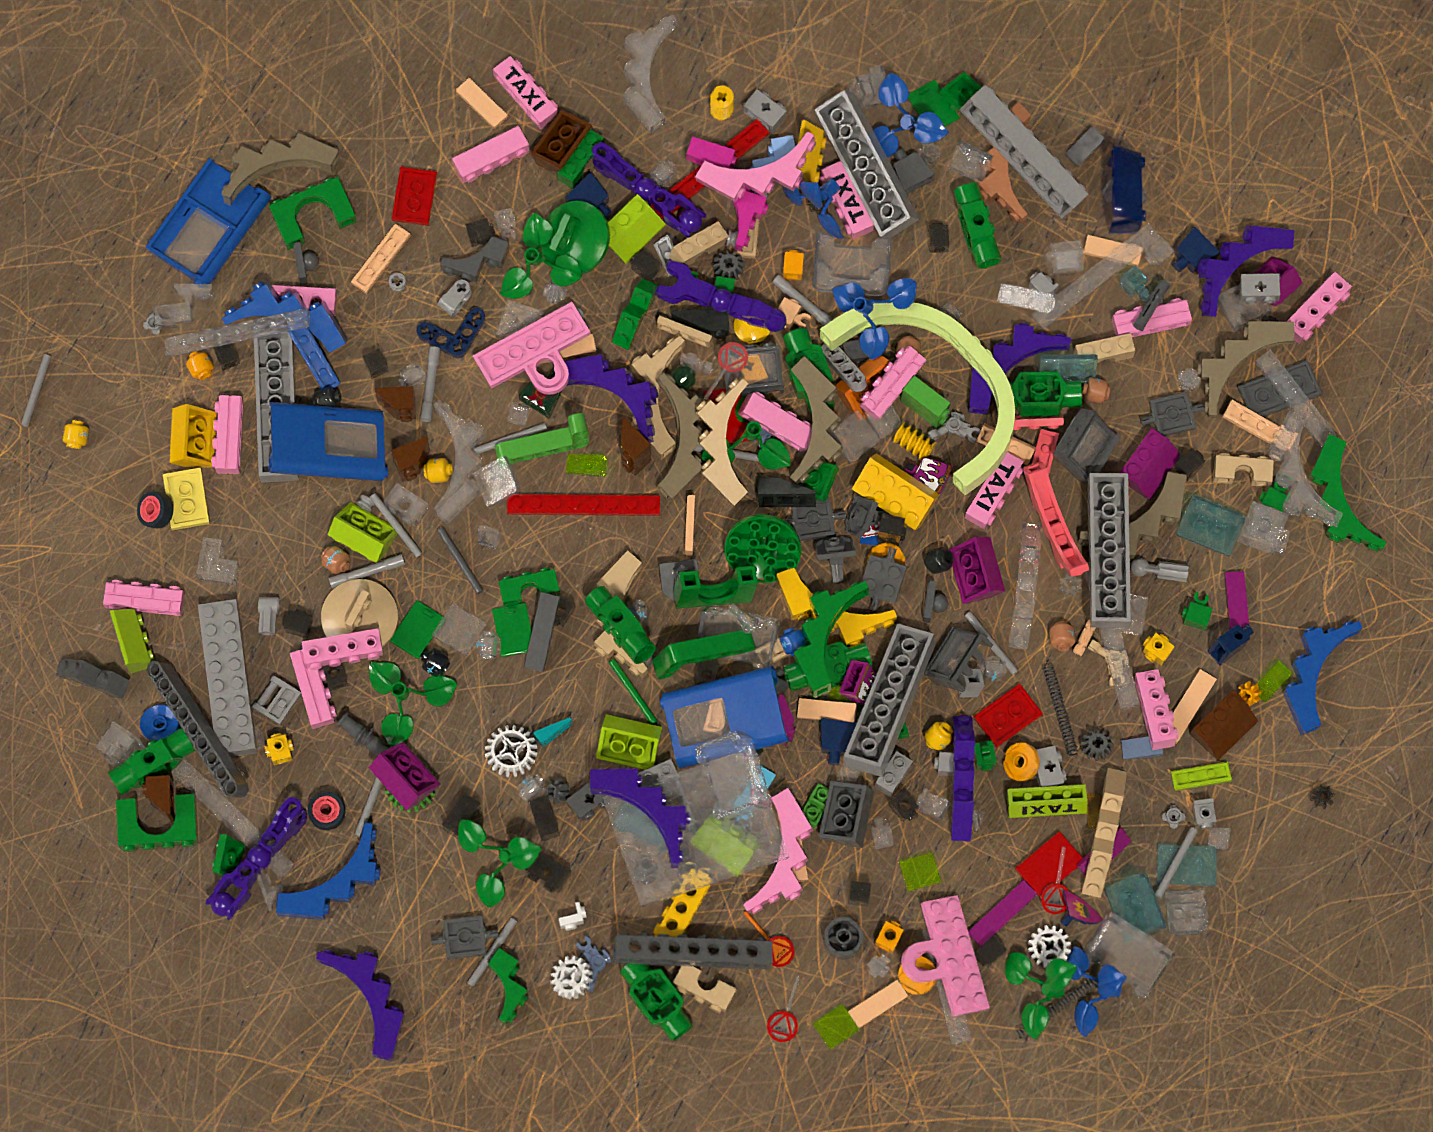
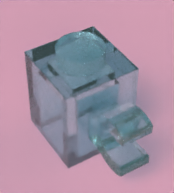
[1119,265,1150,303]

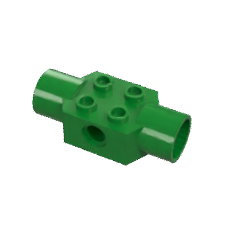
[953,183,1002,269]
[783,328,835,415]
[1009,371,1082,417]
[585,586,656,664]
[783,641,872,692]
[107,727,196,795]
[620,964,694,1042]

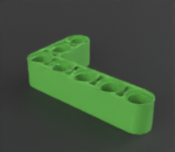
[494,413,589,466]

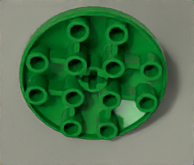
[540,201,610,275]
[724,514,802,583]

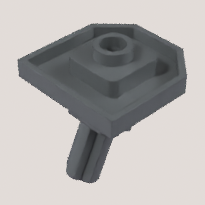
[845,495,893,537]
[814,536,856,583]
[659,559,699,601]

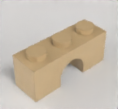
[669,221,729,266]
[1074,333,1135,370]
[1213,453,1274,487]
[673,966,737,1013]

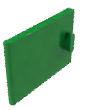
[908,79,960,127]
[389,600,446,660]
[492,603,532,657]

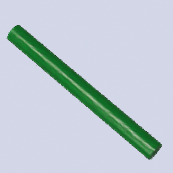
[609,659,658,725]

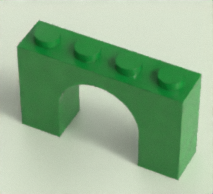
[269,177,357,251]
[673,566,758,609]
[116,794,199,852]

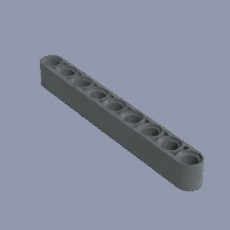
[147,661,249,798]

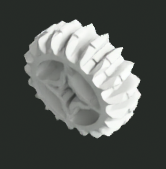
[485,725,537,777]

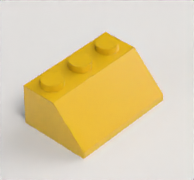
[798,120,827,183]
[169,404,217,468]

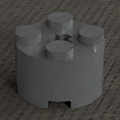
[823,917,863,960]

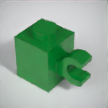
[1258,479,1290,518]
[1181,592,1213,631]
[974,740,997,772]

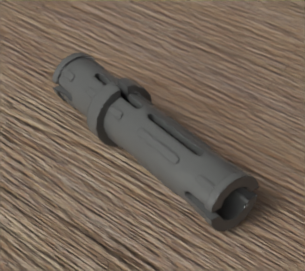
[1133,280,1170,331]

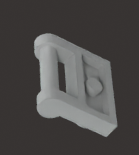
[251,675,302,726]

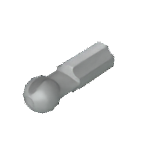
[1130,558,1189,582]

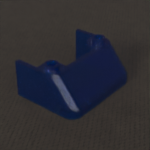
[1108,146,1146,234]

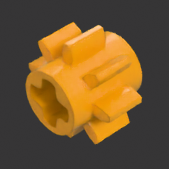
[1238,681,1262,706]

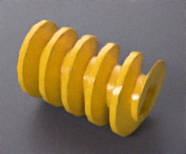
[710,86,734,120]
[893,422,937,460]

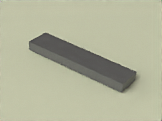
[524,592,561,672]

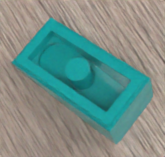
[533,717,573,748]

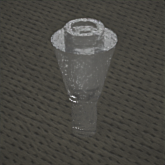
[728,603,759,634]

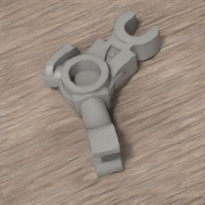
[927,412,981,443]

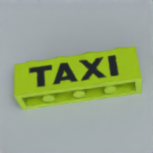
[1007,784,1087,818]

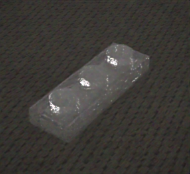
[997,283,1056,314]

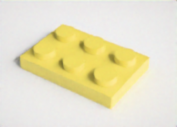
[163,468,210,530]

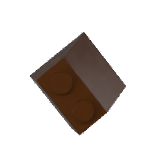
[375,386,416,422]
[391,436,430,481]
[142,775,175,822]

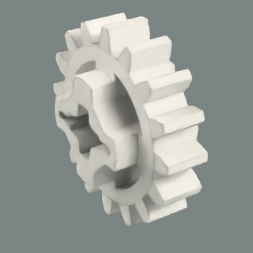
[1028,925,1071,968]
[551,956,593,1000]

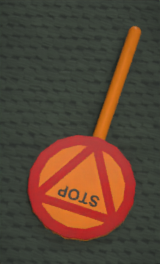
[744,911,795,967]

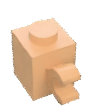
[778,297,811,331]

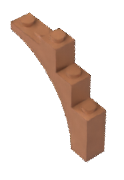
[979,102,1031,225]

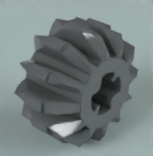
[713,250,745,280]
[1080,728,1114,761]

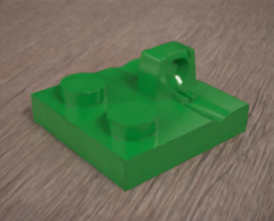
[940,72,982,112]
[794,462,839,502]
[212,834,245,877]

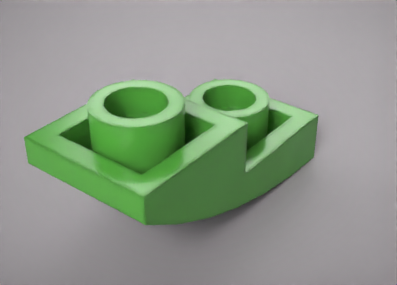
[802,783,829,829]

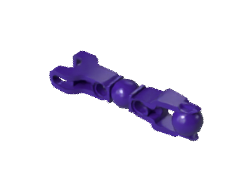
[592,143,706,237]
[655,261,787,332]
[205,797,308,920]

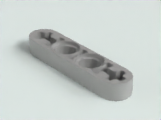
[822,344,867,392]

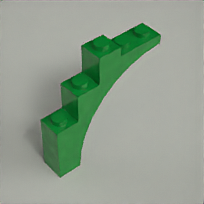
[1309,434,1386,552]
[794,581,869,698]

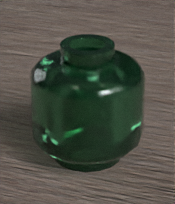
[670,365,697,392]

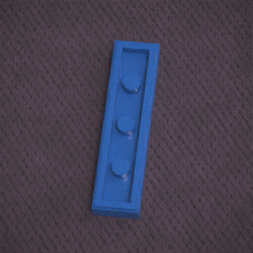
[286,318,341,389]

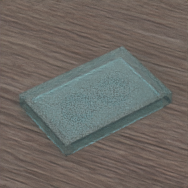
[1038,355,1098,382]
[1157,844,1217,887]

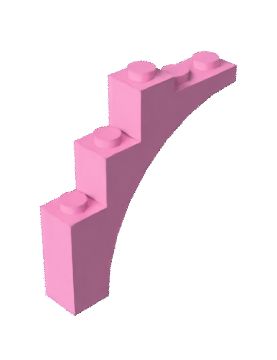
[695,132,816,202]
[743,788,813,914]

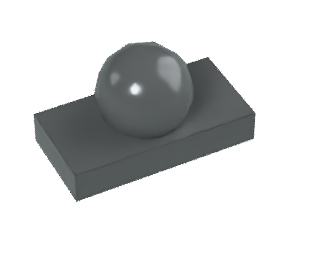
[293,242,319,284]
[923,581,948,623]

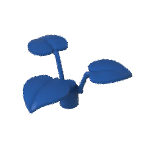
[874,73,949,157]
[782,179,845,239]
[833,278,917,360]
[1066,947,1127,1037]

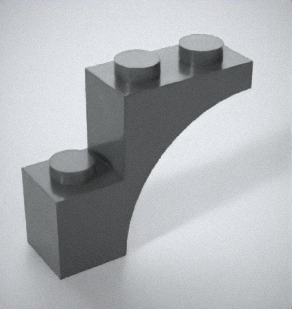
[440,236,510,282]
[56,658,130,699]

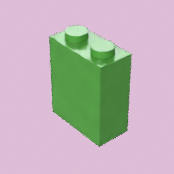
[901,376,950,428]

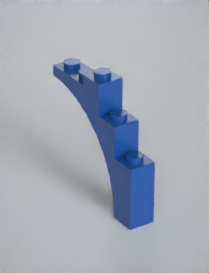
[222,281,348,353]
[1283,621,1362,735]
[276,823,381,920]

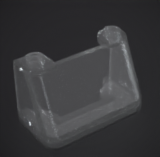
[812,232,891,296]
[697,606,782,670]
[695,730,772,821]
[1084,912,1175,999]

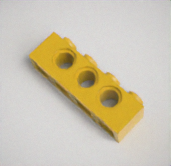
[653,868,712,951]

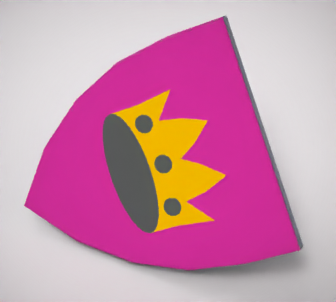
[1061,890,1103,926]

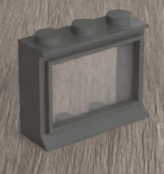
[722,343,784,397]
[1053,408,1121,483]
[924,626,993,692]

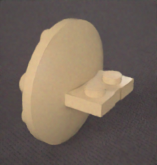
[321,579,398,647]

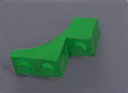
[611,278,658,350]
[488,948,529,1026]

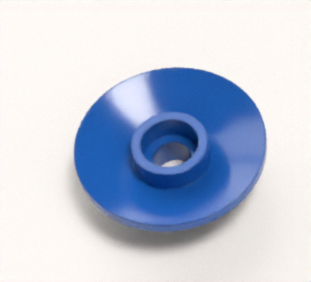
[140,705,179,741]

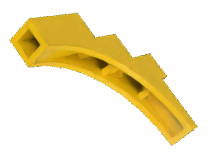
[776,568,897,647]

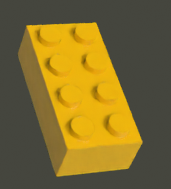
[852,453,940,530]

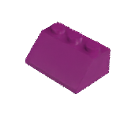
[1120,428,1181,500]
[949,537,1005,604]
[369,742,441,811]

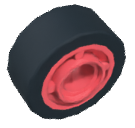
[137,491,173,529]
[308,791,346,830]

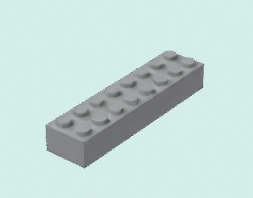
[960,85,1088,219]
[815,90,920,239]
[254,329,299,483]
[1088,473,1131,628]
[198,599,258,757]
[844,623,936,777]

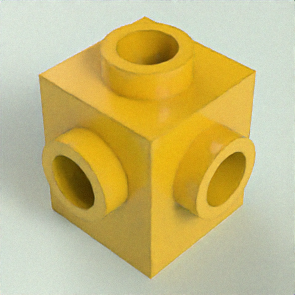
[1143,633,1175,666]
[265,733,294,766]

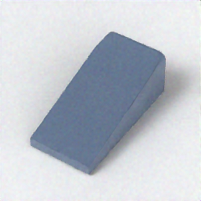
[1121,736,1163,760]

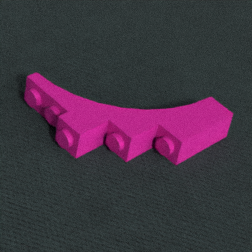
[686,137,769,252]

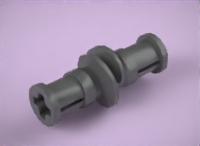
[336,712,391,756]

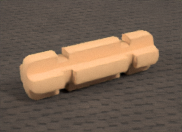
[1073,619,1096,656]

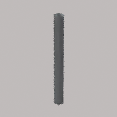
[437,527,483,594]

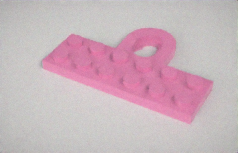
[473,302,591,394]
[901,895,990,1017]

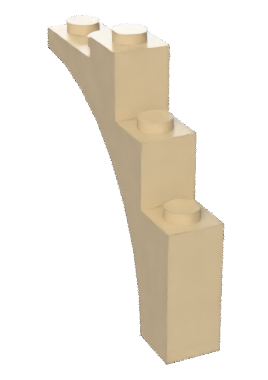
[632,336,685,460]
[695,378,748,506]
[594,550,648,678]
[1082,768,1127,898]

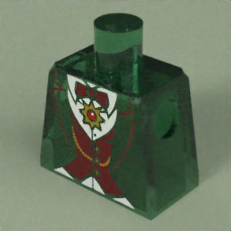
[519,370,562,419]

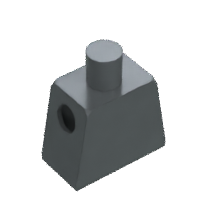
[893,149,935,195]

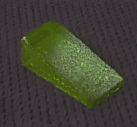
[565,454,608,477]
[1258,660,1292,703]

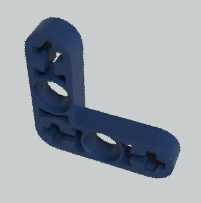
[417,308,485,359]

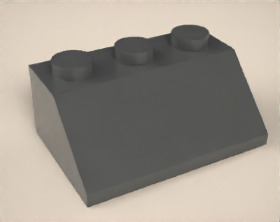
[819,781,874,848]

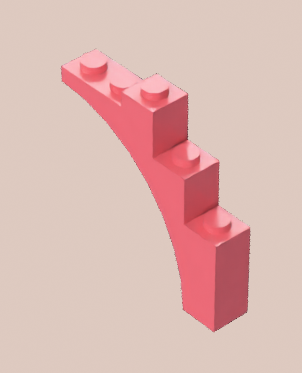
[1023,461,1089,577]

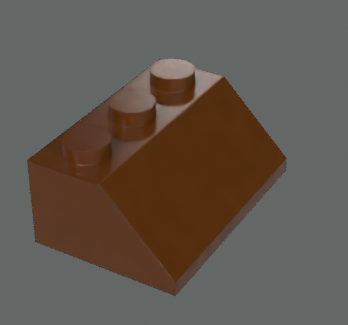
[530,110,592,172]
[621,418,652,476]
[1190,690,1258,761]

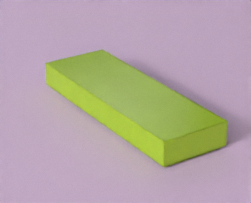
[1170,762,1232,791]

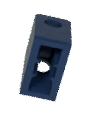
[566,173,612,218]
[1172,227,1220,273]
[1208,624,1253,666]
[820,718,857,765]

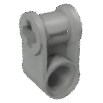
[438,280,472,317]

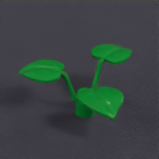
[500,212,582,299]
[701,397,791,470]
[369,662,457,746]
[458,819,542,908]
[1005,952,1078,1040]

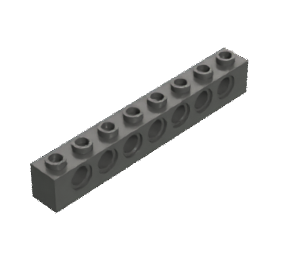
[613,932,773,969]

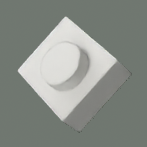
[559,902,587,931]

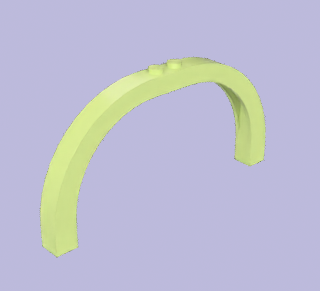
[820,302,1015,495]

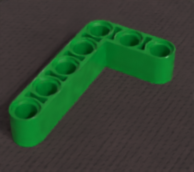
[652,629,756,679]

